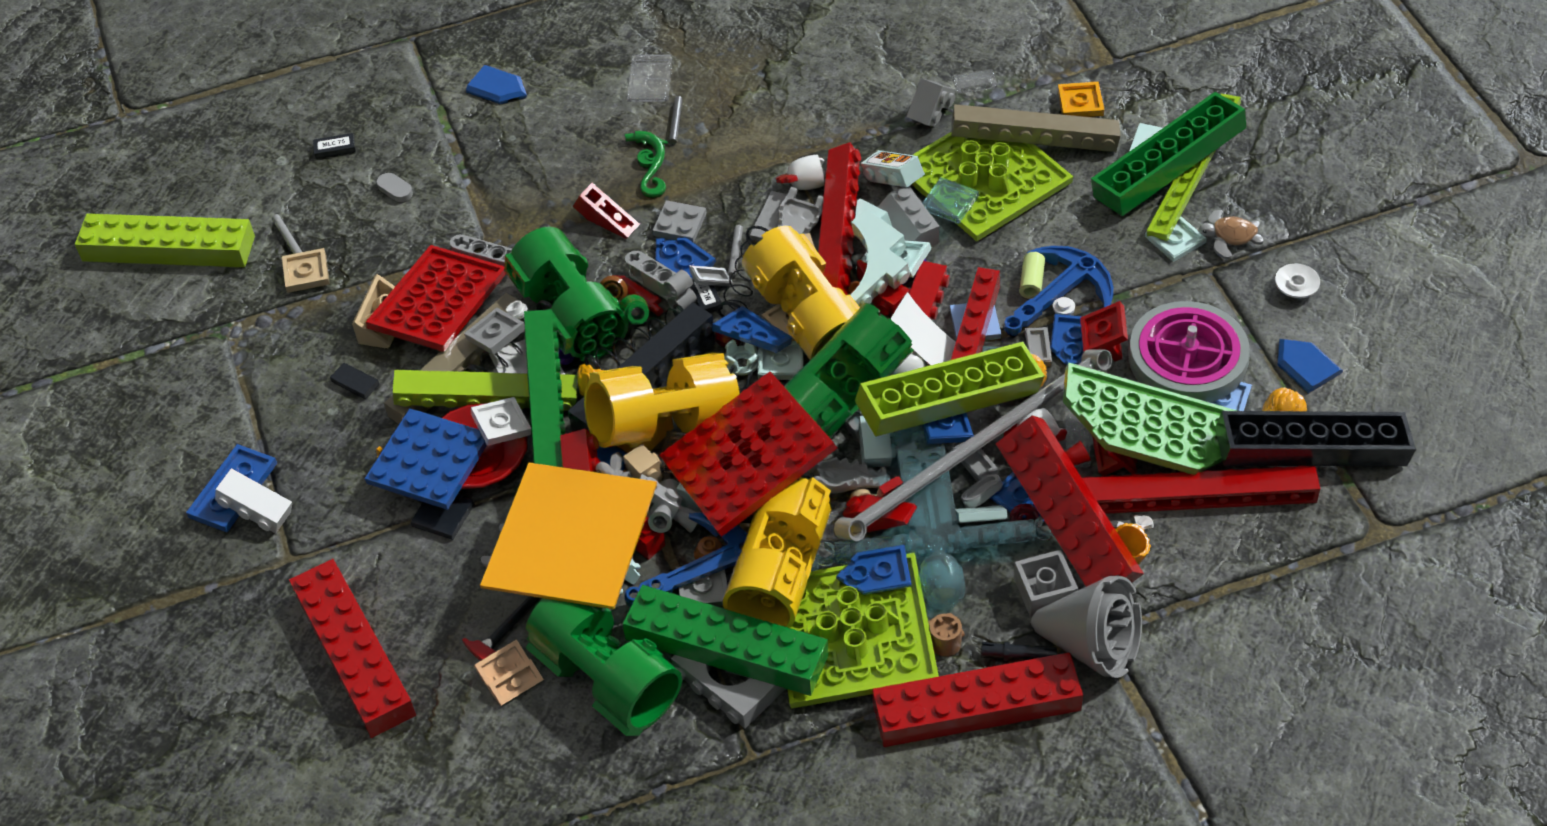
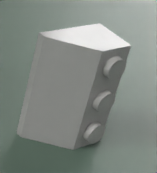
[878,186,939,247]

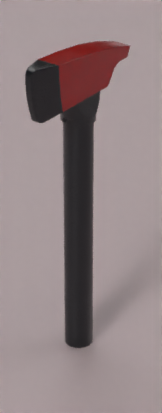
[462,596,540,661]

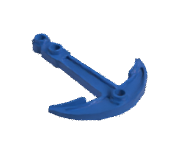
[1004,246,1114,336]
[624,512,748,608]

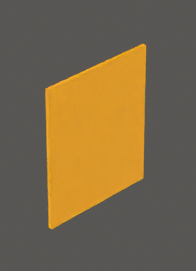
[480,463,657,609]

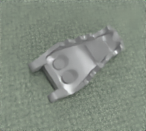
[777,186,824,234]
[809,457,890,493]

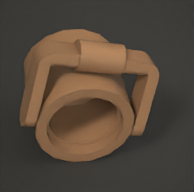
[928,613,965,657]

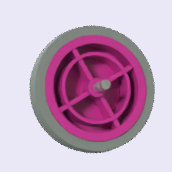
[1128,301,1250,403]

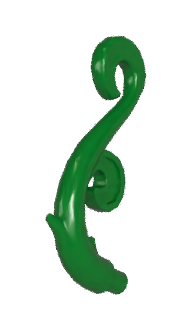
[625,131,668,198]

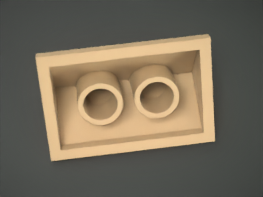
[352,274,395,348]

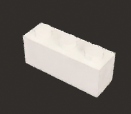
[215,468,292,533]

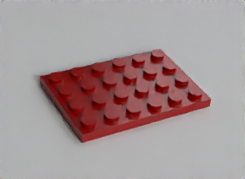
[366,245,506,352]

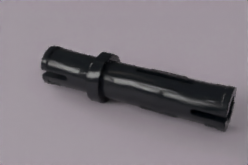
[981,641,1057,662]

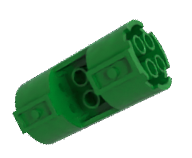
[504,227,629,361]
[784,303,914,438]
[526,598,682,736]

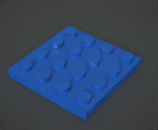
[365,408,487,510]

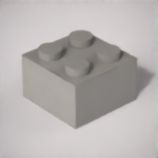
[1014,550,1078,617]

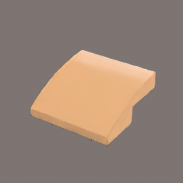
[474,639,544,706]

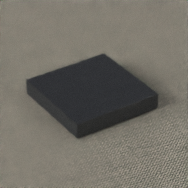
[411,494,475,540]

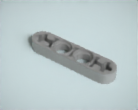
[450,234,512,266]

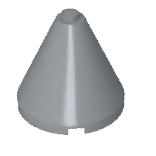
[1031,576,1142,678]

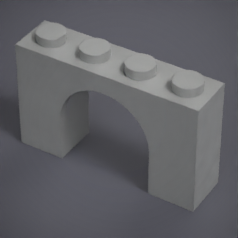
[671,655,786,728]

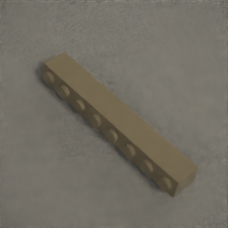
[951,104,1120,152]
[384,293,524,424]

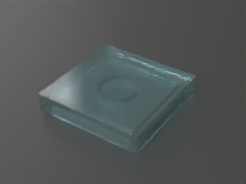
[922,177,979,224]

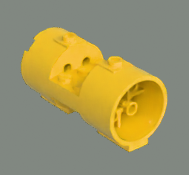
[742,226,860,360]
[584,353,740,448]
[723,477,831,628]

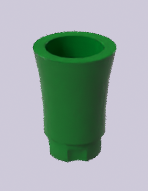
[619,295,649,325]

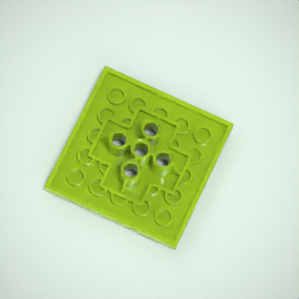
[911,132,1073,241]
[788,553,939,708]

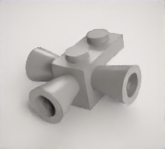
[639,474,702,533]

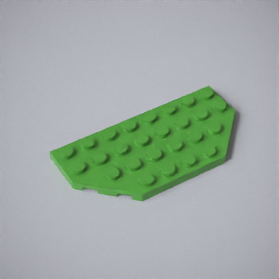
[1063,363,1237,475]

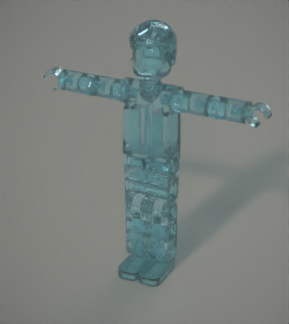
[815,425,1054,610]

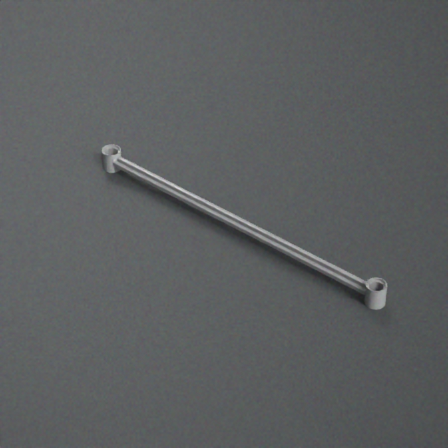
[834,349,1112,541]

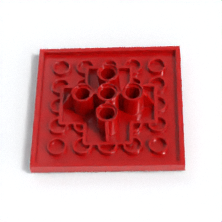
[659,371,837,537]

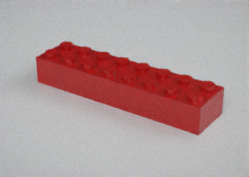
[996,415,1144,587]
[289,559,417,738]
[873,652,1083,747]

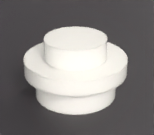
[1053,297,1075,315]
[506,301,528,320]

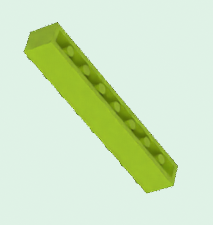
[393,370,577,411]

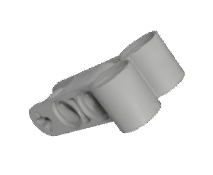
[625,251,697,313]

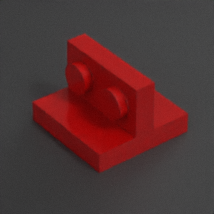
[1080,301,1128,362]

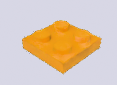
[1058,82,1104,117]

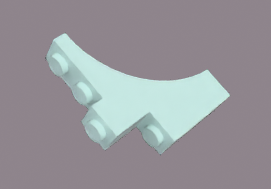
[851,208,910,307]

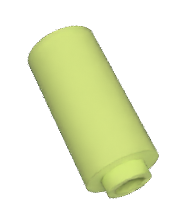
[1019,252,1045,299]

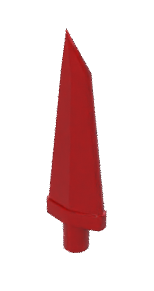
[612,275,663,316]

